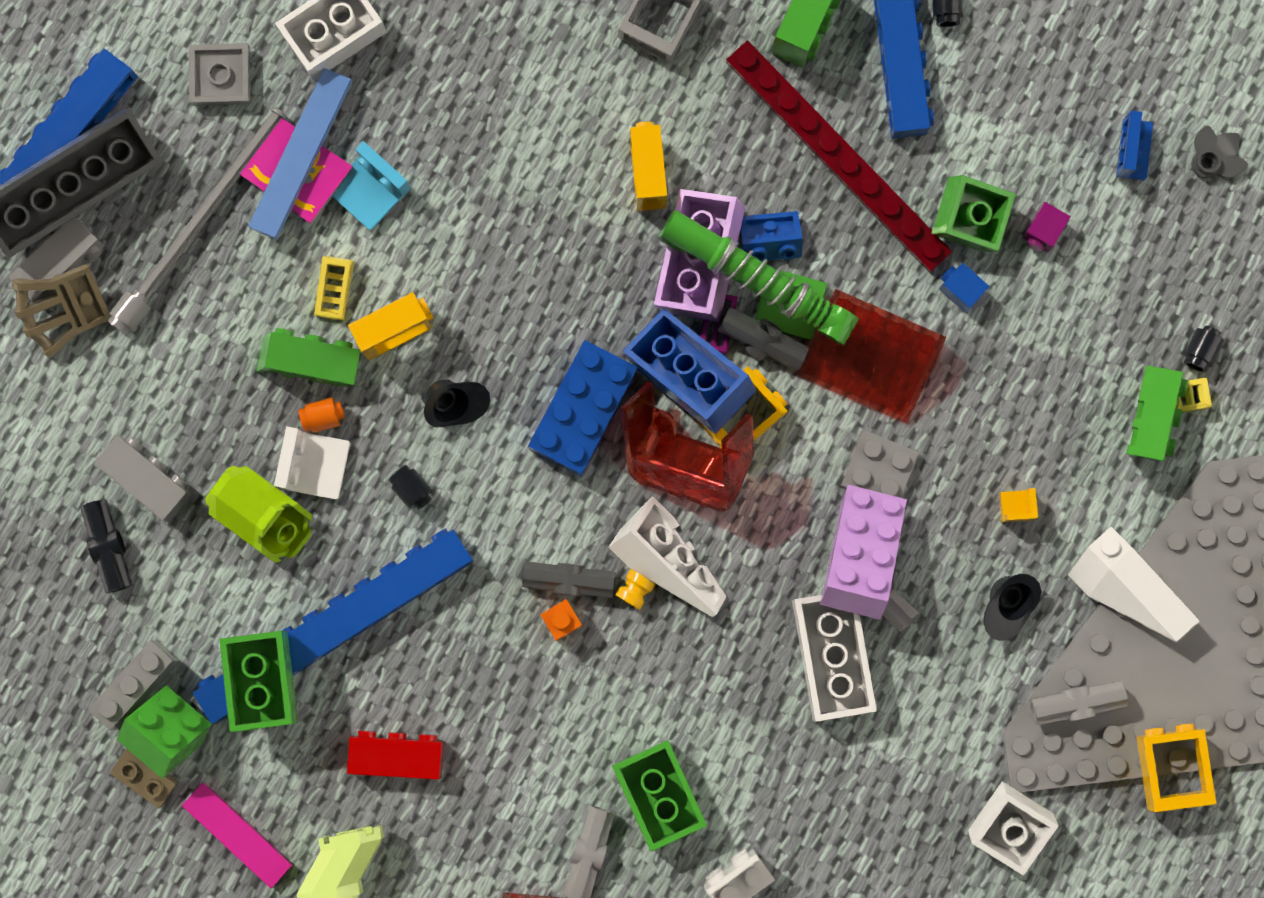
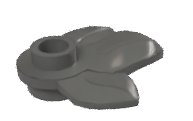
[1191,125,1248,178]

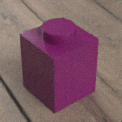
[1022,202,1071,253]

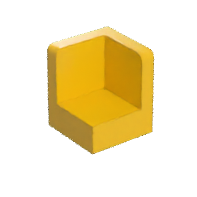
[999,488,1038,523]

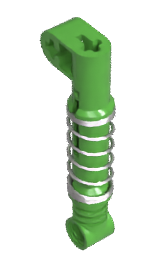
[657,210,859,346]

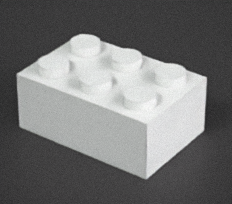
[275,0,387,81]

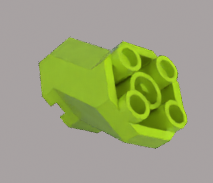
[205,466,312,563]

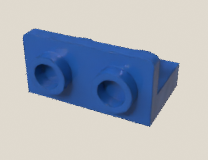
[1116,110,1153,181]
[740,211,803,261]

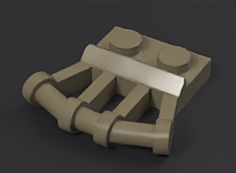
[12,264,111,358]

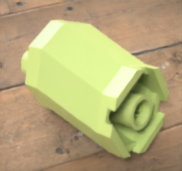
[297,825,384,898]

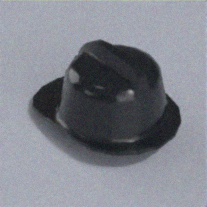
[421,380,491,428]
[983,574,1042,641]

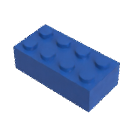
[623,308,757,434]
[528,340,638,477]

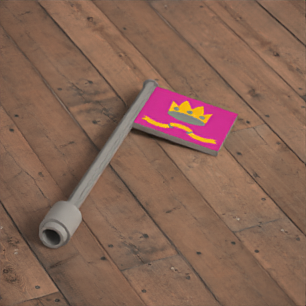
[107,108,354,335]

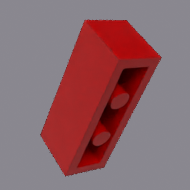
[347,730,444,780]

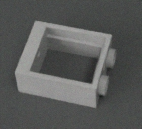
[618,0,703,64]

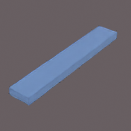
[248,68,352,240]

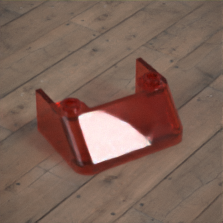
[621,382,754,512]

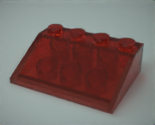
[797,289,946,424]

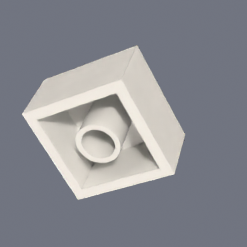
[968,781,1059,876]

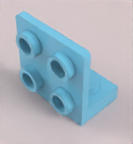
[333,141,411,230]

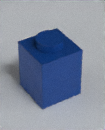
[939,263,990,313]

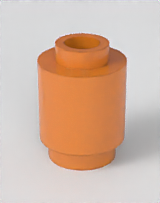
[298,397,345,433]

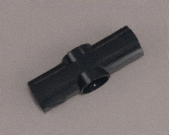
[80,499,133,594]

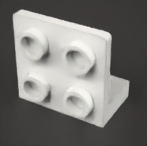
[274,426,350,500]
[704,849,775,898]

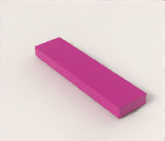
[182,782,294,888]

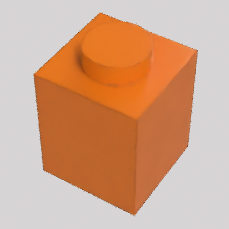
[540,599,583,641]

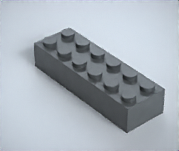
[0,108,163,259]

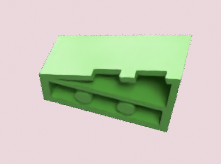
[256,328,360,387]
[1126,365,1189,463]

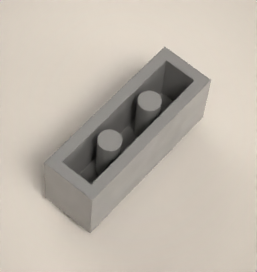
[8,217,105,302]
[94,435,192,522]
[88,640,180,731]

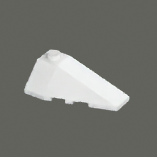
[608,496,727,617]
[1068,527,1200,643]

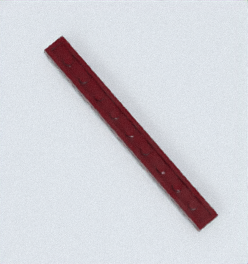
[726,40,952,273]

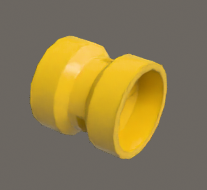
[615,569,656,610]

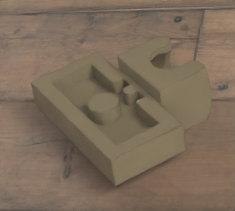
[110,749,179,809]

